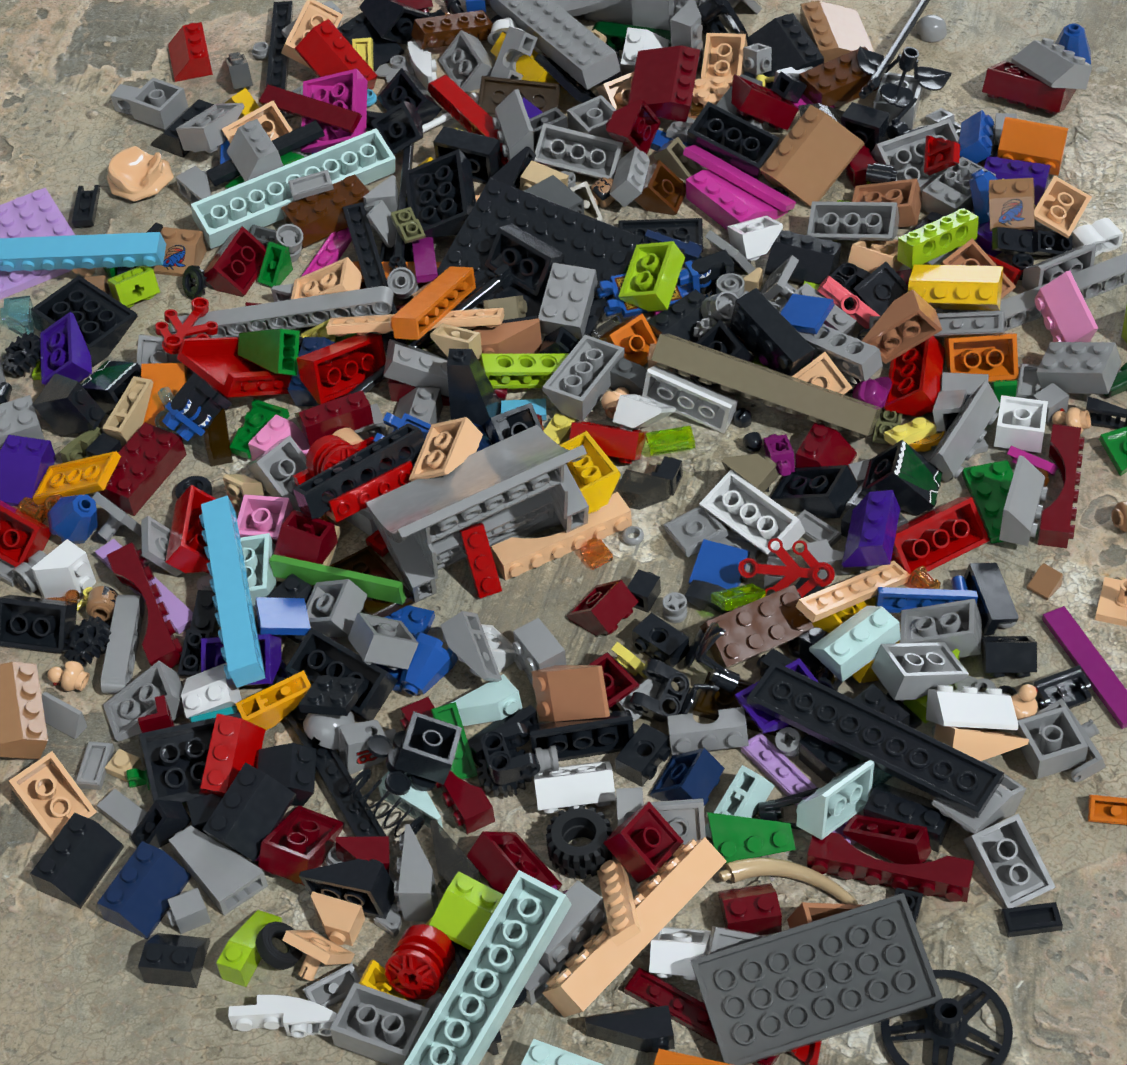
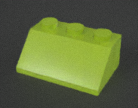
[618,241,685,311]
[429,871,504,950]

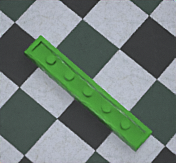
[269,554,406,605]

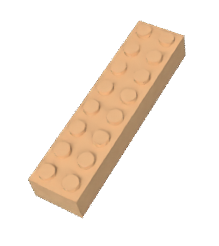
[542,837,727,1018]

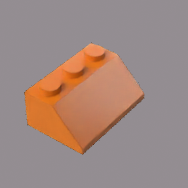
[997,117,1068,176]
[944,333,1019,381]

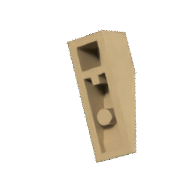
[102,376,154,447]

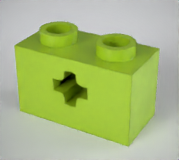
[107,266,160,308]

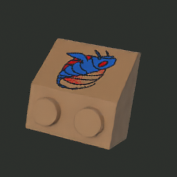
[989,178,1035,231]
[154,227,207,277]

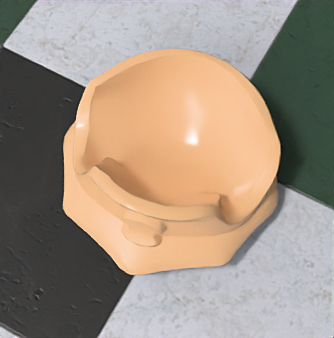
[107,146,174,202]

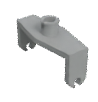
[1035,699,1106,782]

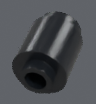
[865,163,897,184]

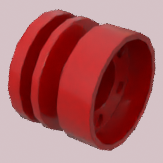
[306,435,363,485]
[385,924,455,1000]

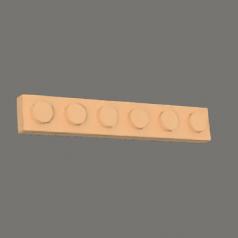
[796,560,911,622]
[597,859,641,947]

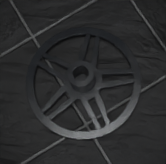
[698,0,749,39]
[881,970,1013,1065]

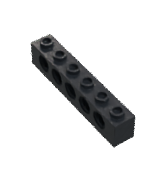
[293,423,425,519]

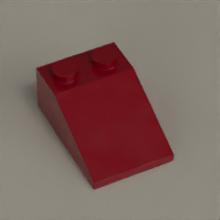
[258,805,345,886]

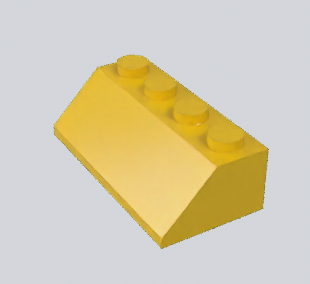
[490,32,563,88]
[908,264,1003,311]
[560,431,621,514]

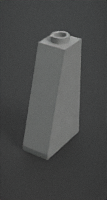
[169,825,268,916]

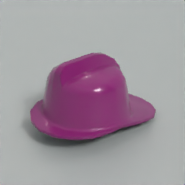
[852,377,892,408]

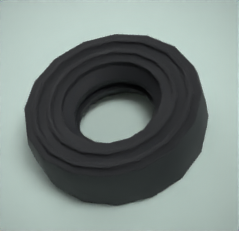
[256,921,303,970]

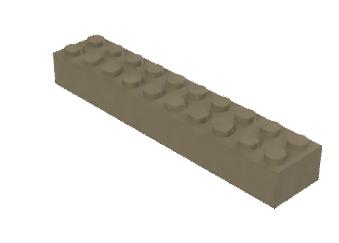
[651,334,882,438]

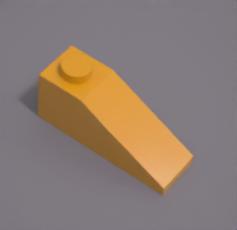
[235,670,311,730]

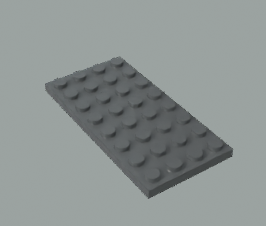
[691,893,943,1065]

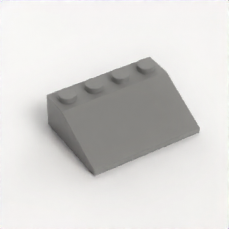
[871,119,961,193]

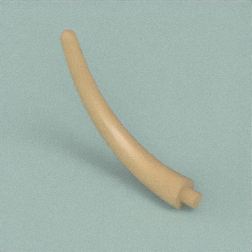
[719,858,858,904]

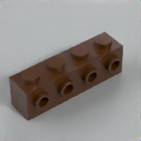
[411,10,493,49]

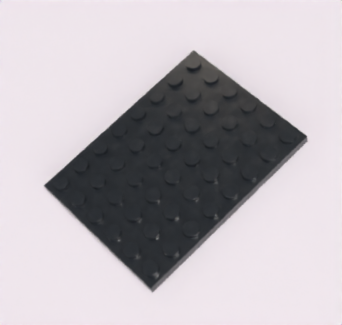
[437,178,643,341]

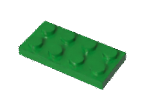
[962,460,1038,544]

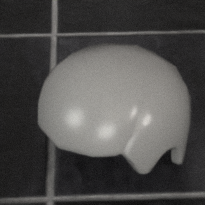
[916,15,947,42]

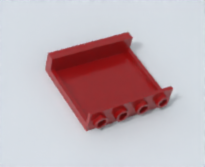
[177,337,292,398]
[293,436,413,523]

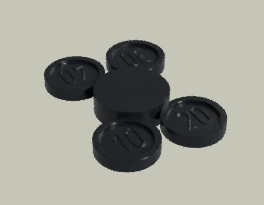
[367,731,437,795]

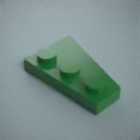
[230,399,290,459]
[1099,426,1127,476]
[706,812,796,863]

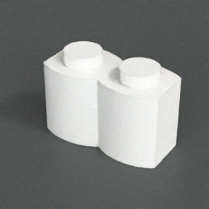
[1072,218,1123,257]

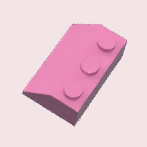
[1035,271,1098,342]

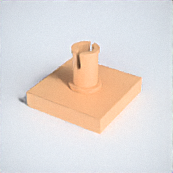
[792,352,853,395]
[1095,577,1127,627]
[282,930,355,981]

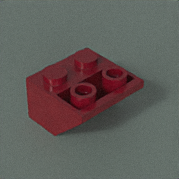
[274,510,338,564]

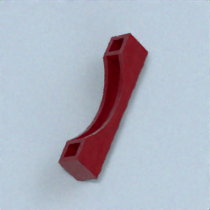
[1038,424,1085,548]
[107,542,183,668]
[399,697,495,834]
[807,832,974,902]

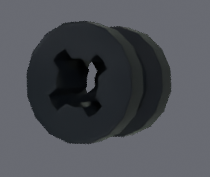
[1012,253,1034,280]

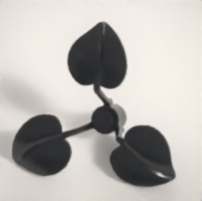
[857,46,952,108]
[678,622,740,715]

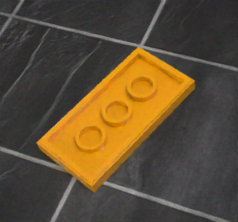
[32,451,121,505]

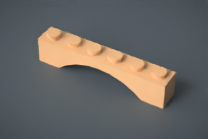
[491,492,632,581]

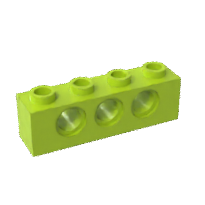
[897,208,978,269]
[479,354,568,389]

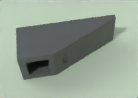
[225,52,253,90]

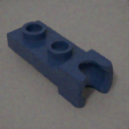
[643,230,704,267]

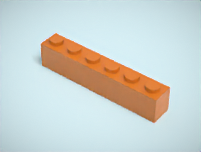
[391,266,476,340]

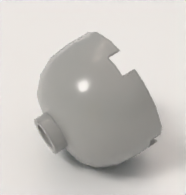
[303,711,355,750]

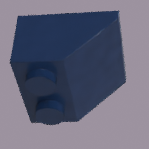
[650,748,725,806]

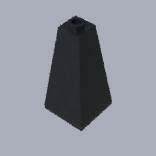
[447,349,501,439]

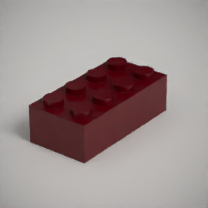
[94,423,187,516]

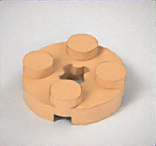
[692,76,730,107]

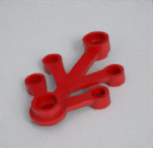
[155,297,218,355]
[738,538,835,598]

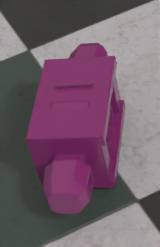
[764,434,795,476]

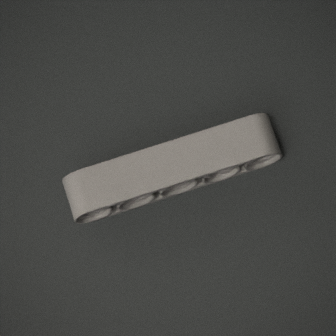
[101,594,145,694]

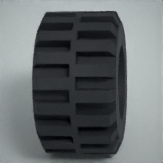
[546,805,613,879]

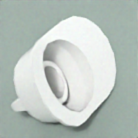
[487,17,525,45]

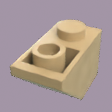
[223,474,265,513]

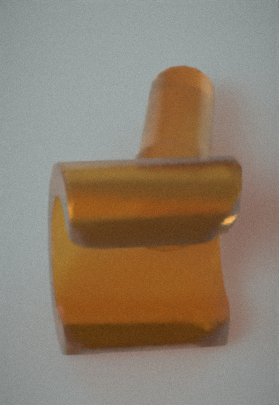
[47,590,80,604]

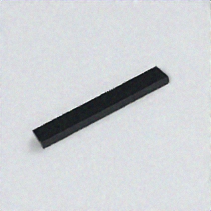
[206,120,325,186]

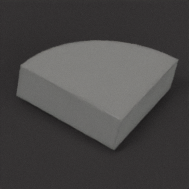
[374,902,401,938]

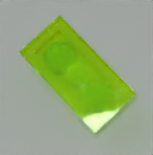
[646,425,695,456]
[711,584,766,611]

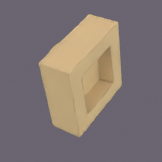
[105,749,142,782]

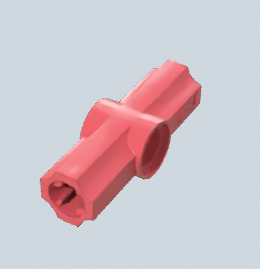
[817,276,880,329]

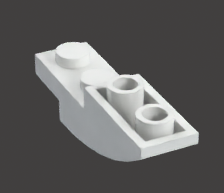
[408,41,437,90]
[228,995,337,1038]

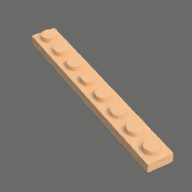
[326,308,505,336]

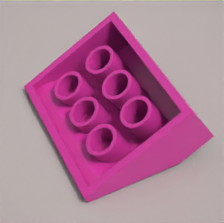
[301,69,368,153]
[686,170,788,231]

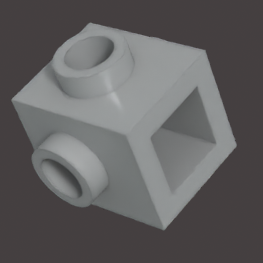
[743,43,772,76]

